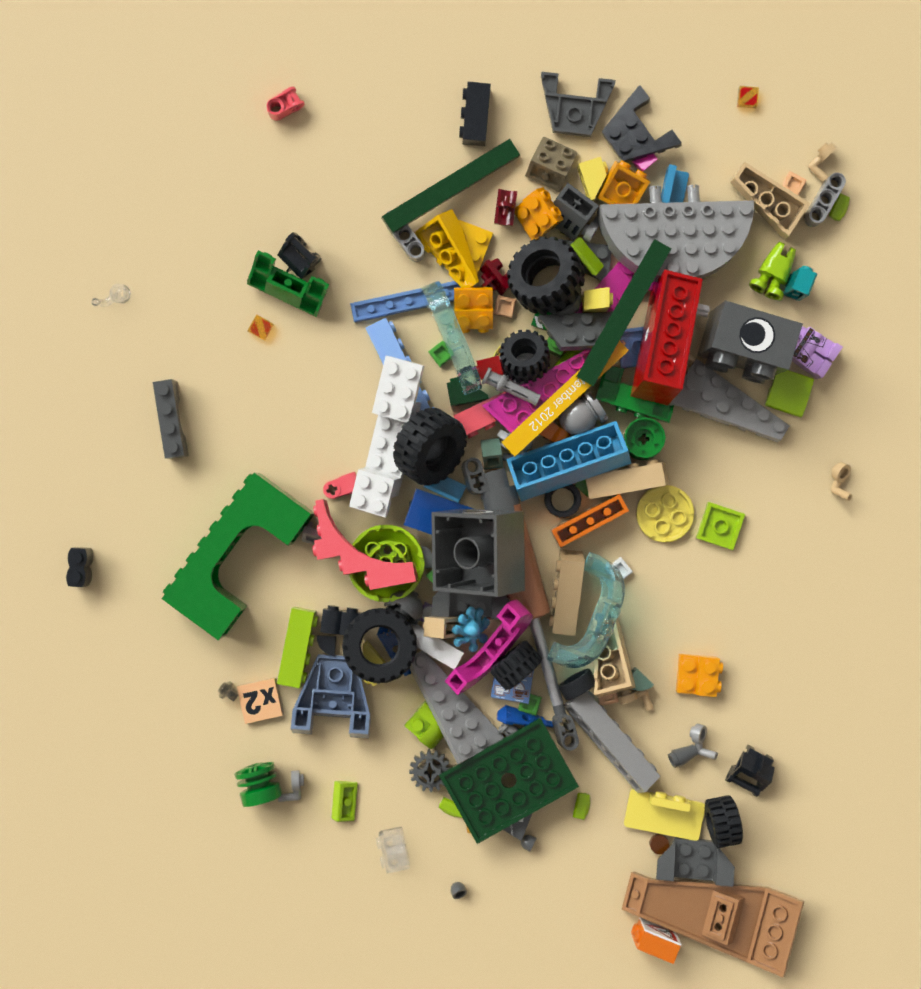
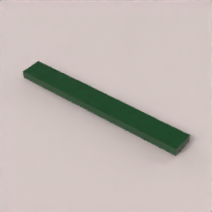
[381,139,520,234]
[576,239,672,386]

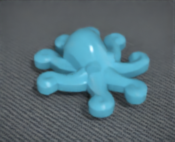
[452,606,490,653]

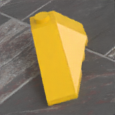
[414,209,479,288]

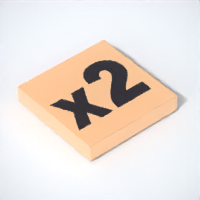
[237,678,283,724]

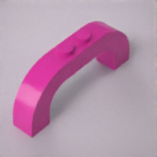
[445,600,533,695]

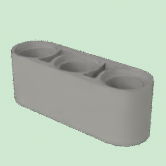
[804,173,846,227]
[386,210,425,262]

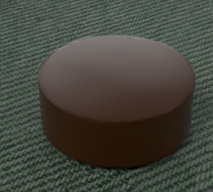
[649,834,669,855]

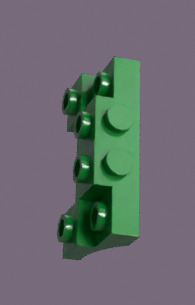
[247,250,329,317]
[595,366,674,423]

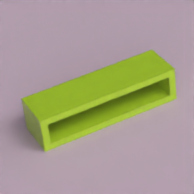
[277,607,318,688]

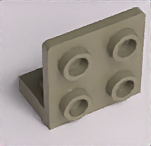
[525,137,577,192]

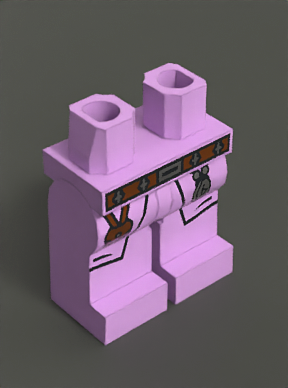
[792,326,843,379]

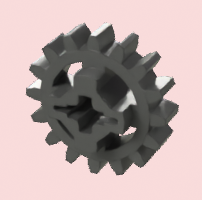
[409,749,451,792]

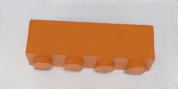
[550,494,629,548]

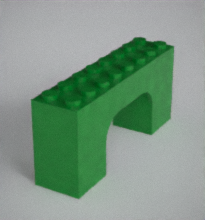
[161,472,315,640]

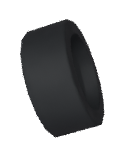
[544,484,581,518]
[559,668,595,700]

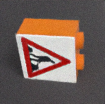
[631,917,682,964]

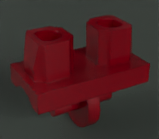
[494,189,517,227]
[480,258,509,296]

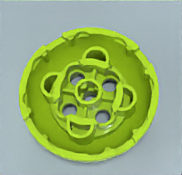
[349,525,425,602]

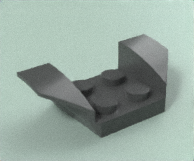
[432,591,510,619]
[656,837,735,887]

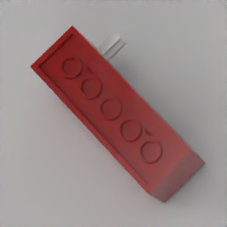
[631,270,710,405]

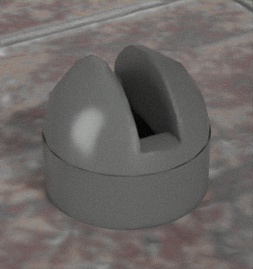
[521,835,537,852]
[451,882,467,899]

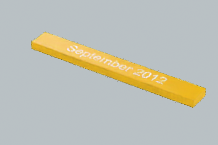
[501,340,629,457]

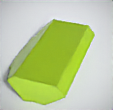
[829,193,850,221]
[573,793,590,820]
[438,797,462,818]

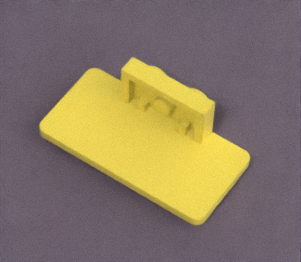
[624,789,705,841]

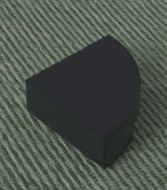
[317,635,336,656]

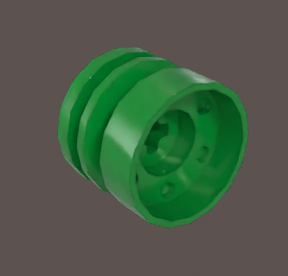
[623,417,666,461]
[234,762,282,807]

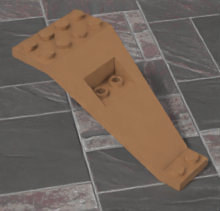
[622,872,805,977]

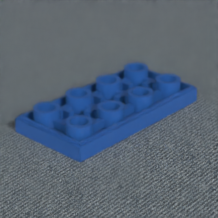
[404,488,474,535]

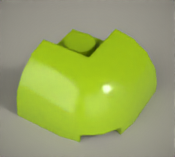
[404,700,444,749]

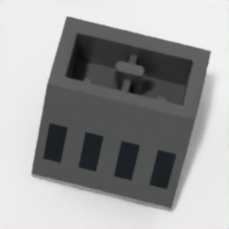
[553,183,599,241]

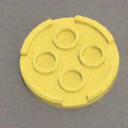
[636,485,694,542]

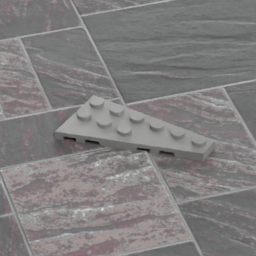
[669,359,790,442]
[410,651,504,764]

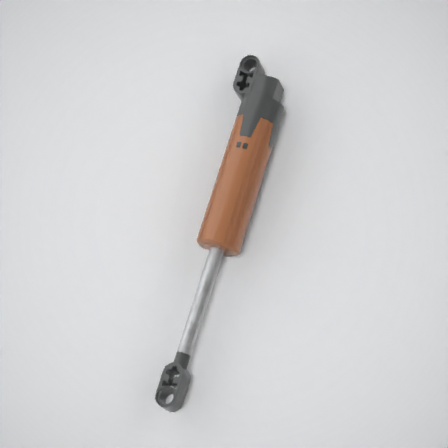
[461,458,579,751]

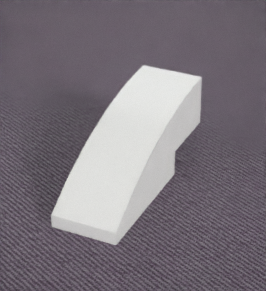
[412,624,464,669]

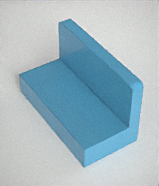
[661,164,689,203]
[424,477,466,503]

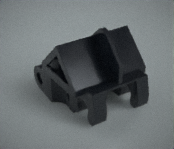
[277,232,321,279]
[725,745,775,797]

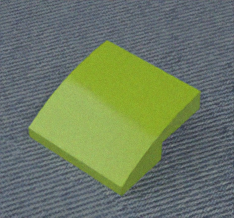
[765,370,814,418]

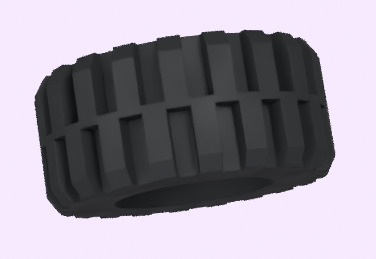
[507,237,585,315]
[393,408,467,486]
[342,608,417,684]

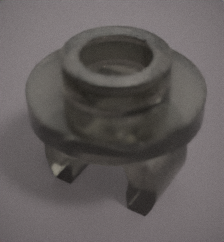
[218,681,238,701]

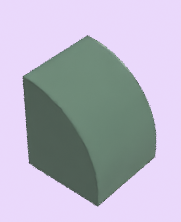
[481,438,503,470]
[631,667,654,691]

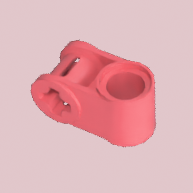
[267,86,305,121]
[323,472,357,499]

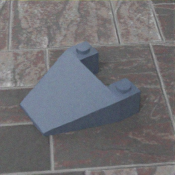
[291,654,371,739]

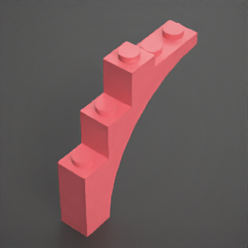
[312,499,419,590]

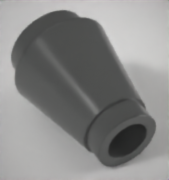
[668,744,698,768]

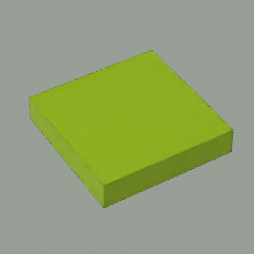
[696,502,745,550]

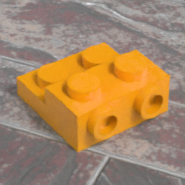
[597,160,650,204]
[515,187,564,241]
[454,287,493,333]
[676,654,723,697]

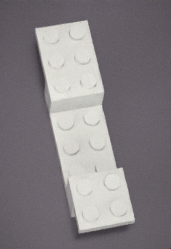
[349,356,425,517]

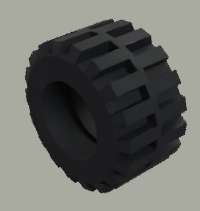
[500,329,550,384]
[490,641,542,690]
[704,795,743,848]

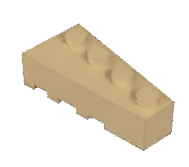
[730,162,810,240]
[586,459,669,499]
[548,549,585,636]
[594,610,636,697]

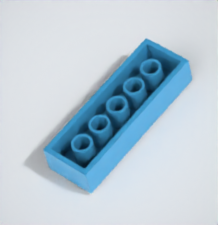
[506,421,631,502]

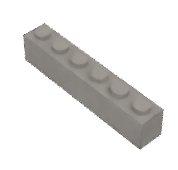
[564,691,660,793]

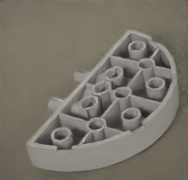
[597,184,754,282]

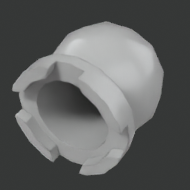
[559,388,608,435]

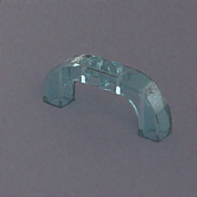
[420,281,482,396]
[547,552,625,668]

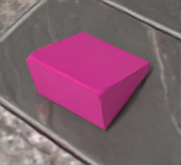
[632,154,658,171]

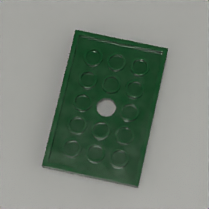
[439,718,579,844]

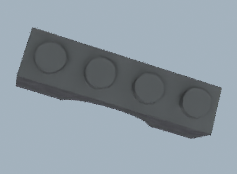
[153,379,189,459]

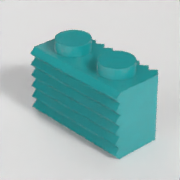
[783,266,817,301]

